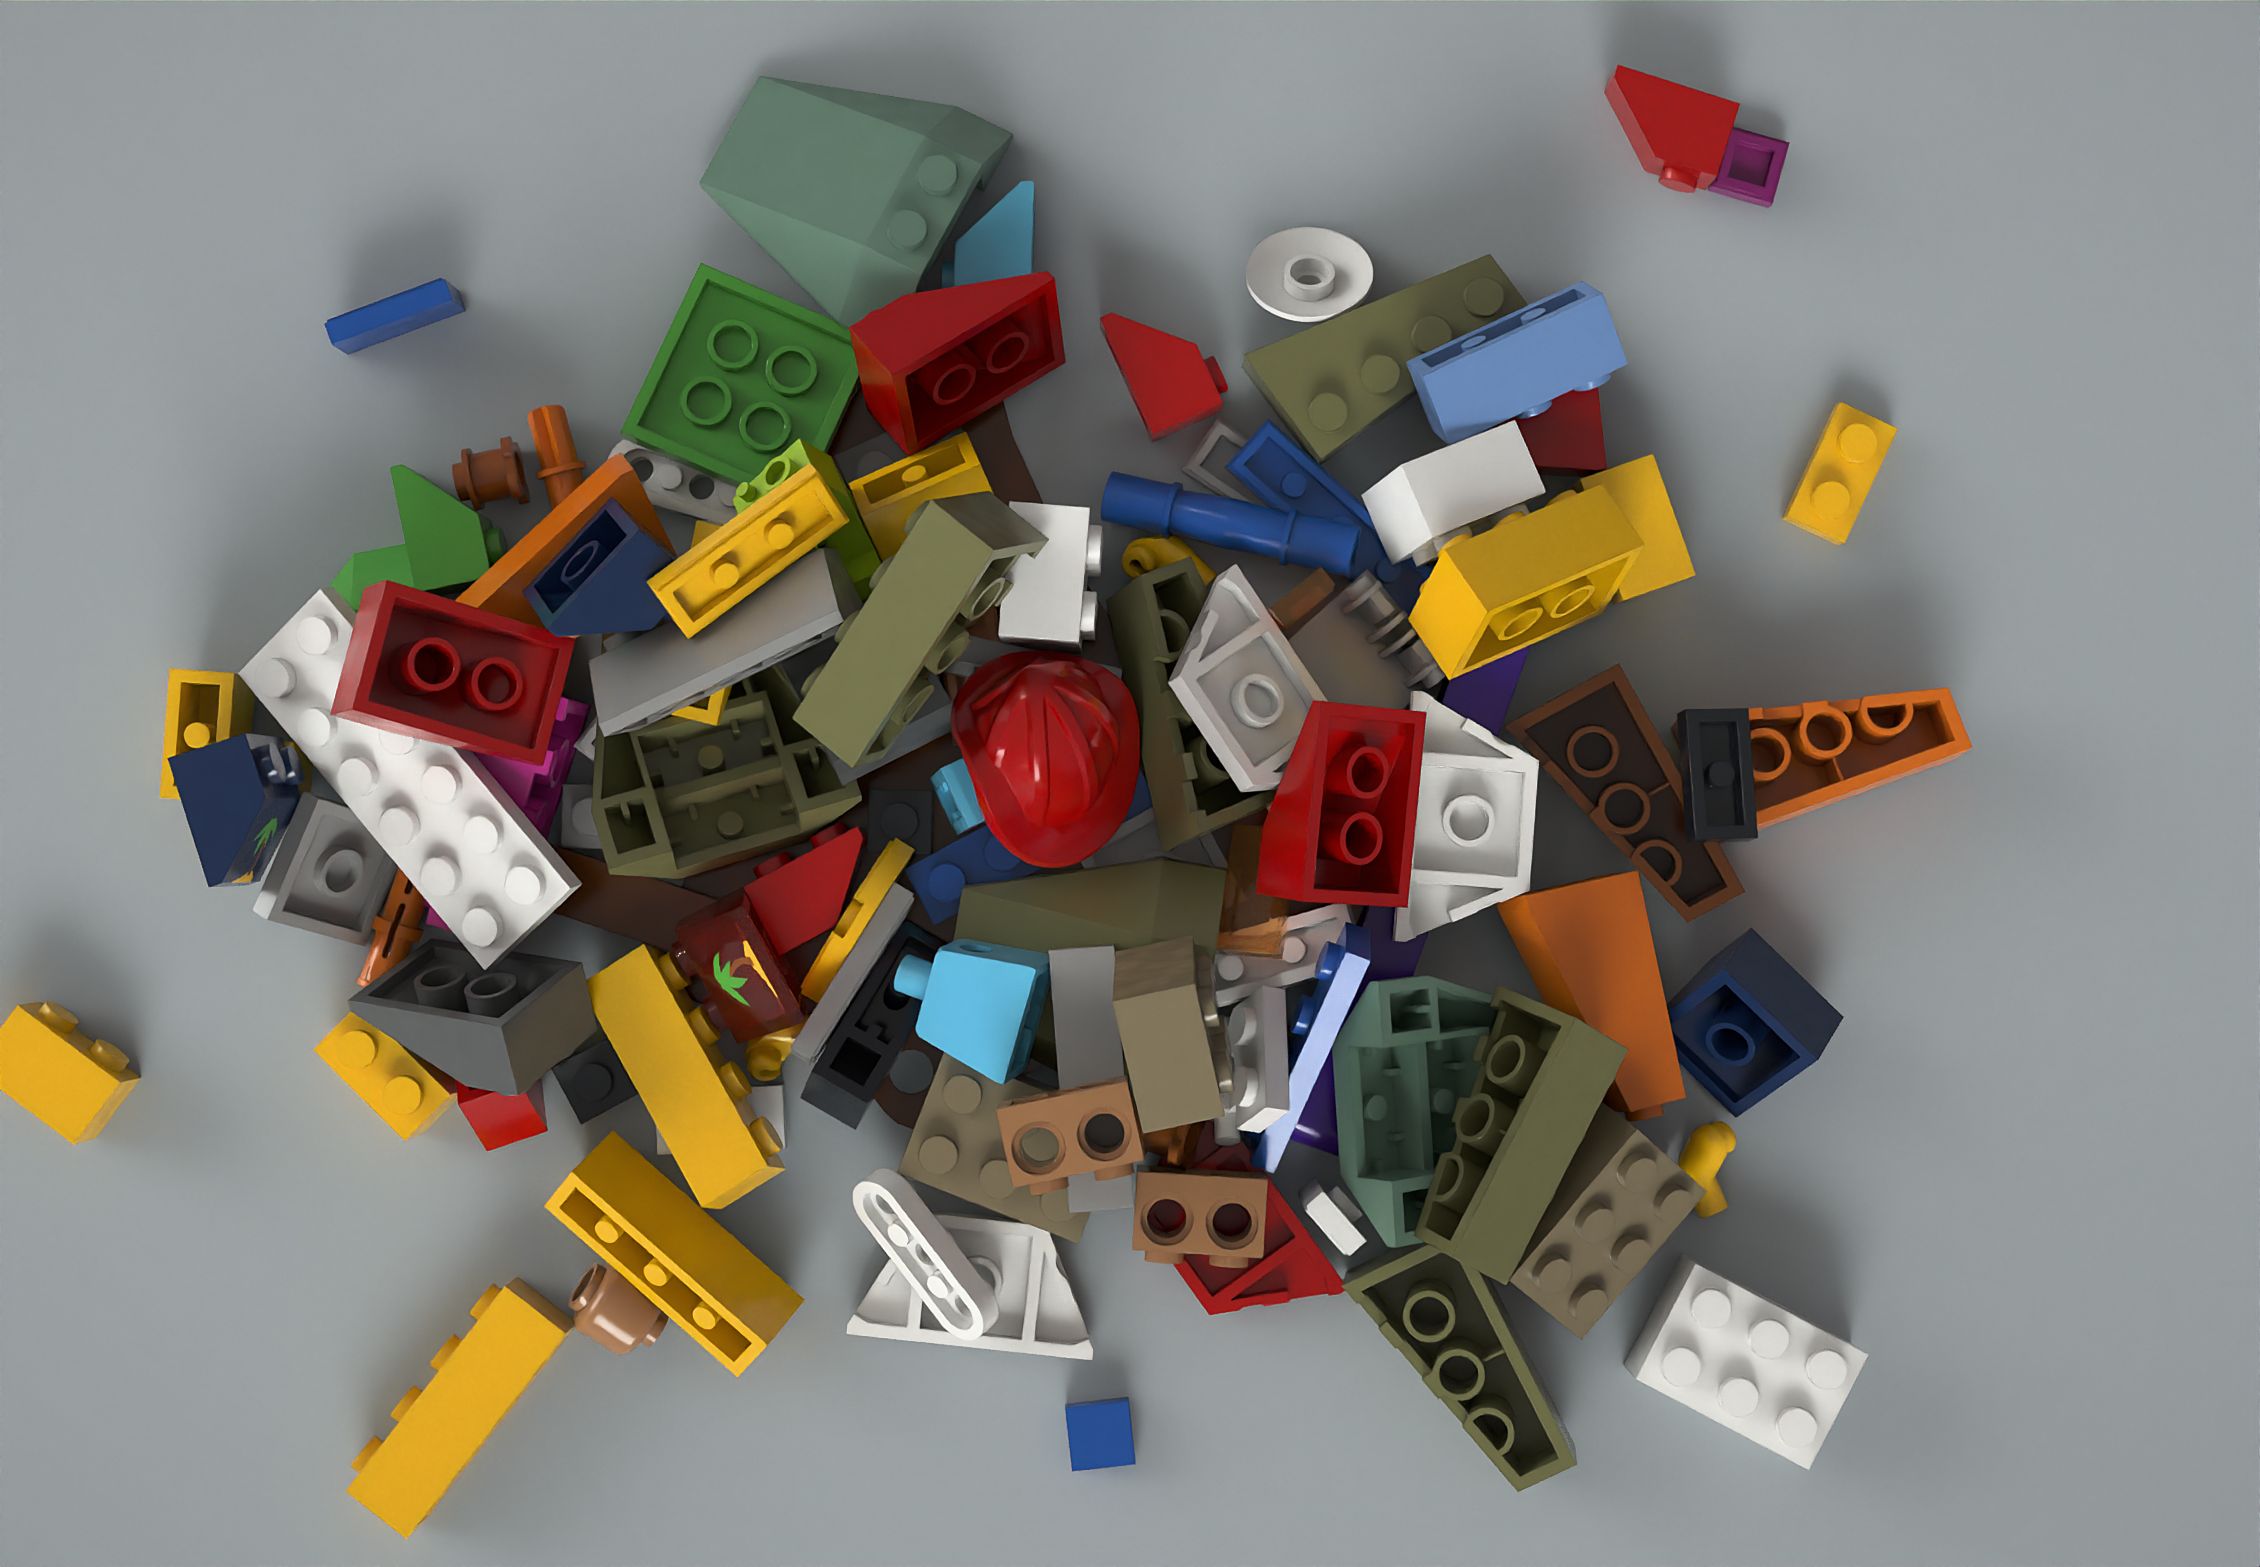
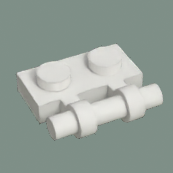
[1209,985,1290,1146]

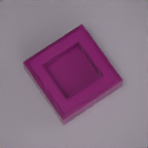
[1708,127,1790,208]

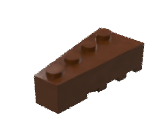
[1504,663,1745,923]

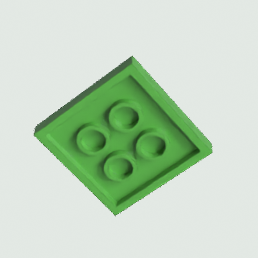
[620,263,860,488]

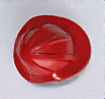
[950,650,1140,868]

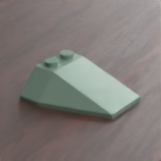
[699,76,1013,331]
[1332,975,1499,1248]

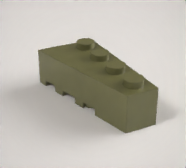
[792,491,1049,768]
[1106,556,1277,853]

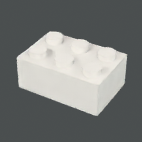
[998,501,1103,655]
[1623,1253,1869,1470]

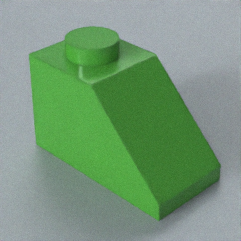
[390,464,508,596]

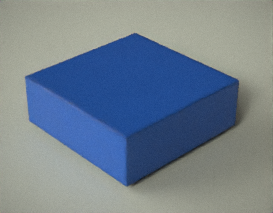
[1065,1397,1136,1472]

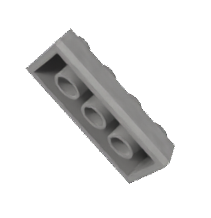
[588,547,864,737]

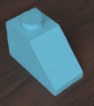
[942,181,1035,289]

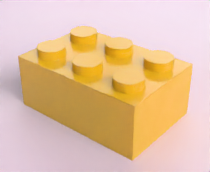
[1408,484,1645,680]

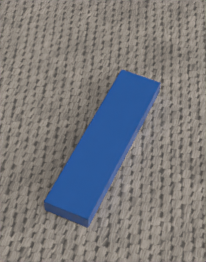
[1224,418,1434,618]

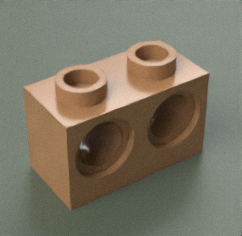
[996,1075,1145,1195]
[1132,1165,1268,1268]

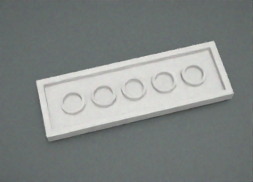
[238,587,582,970]

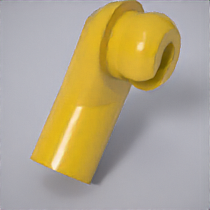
[1121,535,1218,587]
[744,1014,831,1081]
[1678,1121,1736,1218]

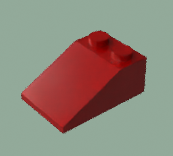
[849,271,1066,457]
[330,580,576,766]
[1256,700,1427,908]

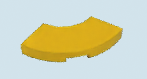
[801,838,915,1003]

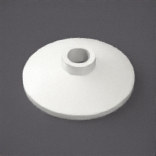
[1246,227,1373,322]

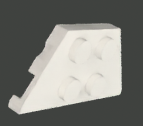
[1168,564,1328,792]
[1393,691,1539,942]
[847,1210,1094,1360]

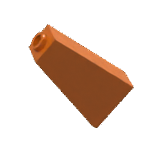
[455,453,678,639]
[1497,870,1686,1122]

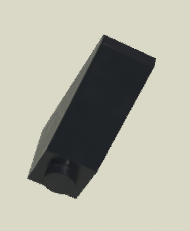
[800,919,947,1130]

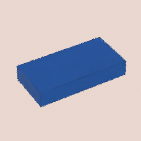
[324,278,466,355]

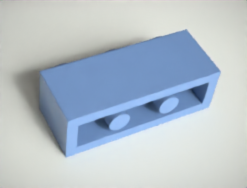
[1406,281,1628,446]

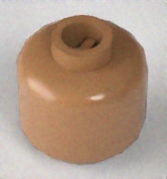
[568,1263,669,1355]

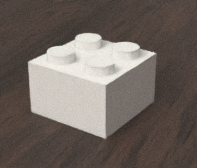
[1361,420,1546,567]

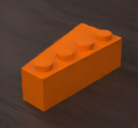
[1671,687,1973,845]

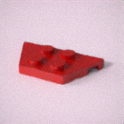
[1147,1120,1345,1315]

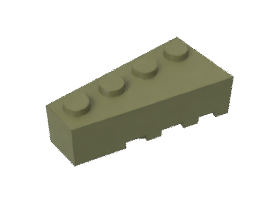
[1241,254,1528,465]
[1414,984,1629,1285]
[1342,1242,1577,1492]

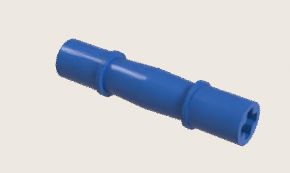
[1101,471,1361,577]

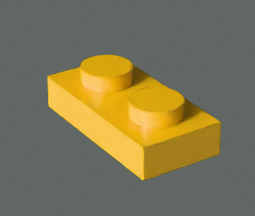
[1782,402,1898,546]

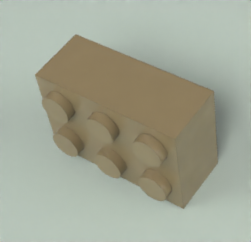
[1112,935,1235,1134]
[897,1052,1091,1243]
[1509,1102,1707,1340]

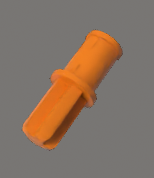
[527,404,587,511]

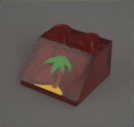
[671,885,807,1044]

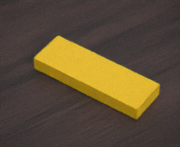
[646,463,850,639]

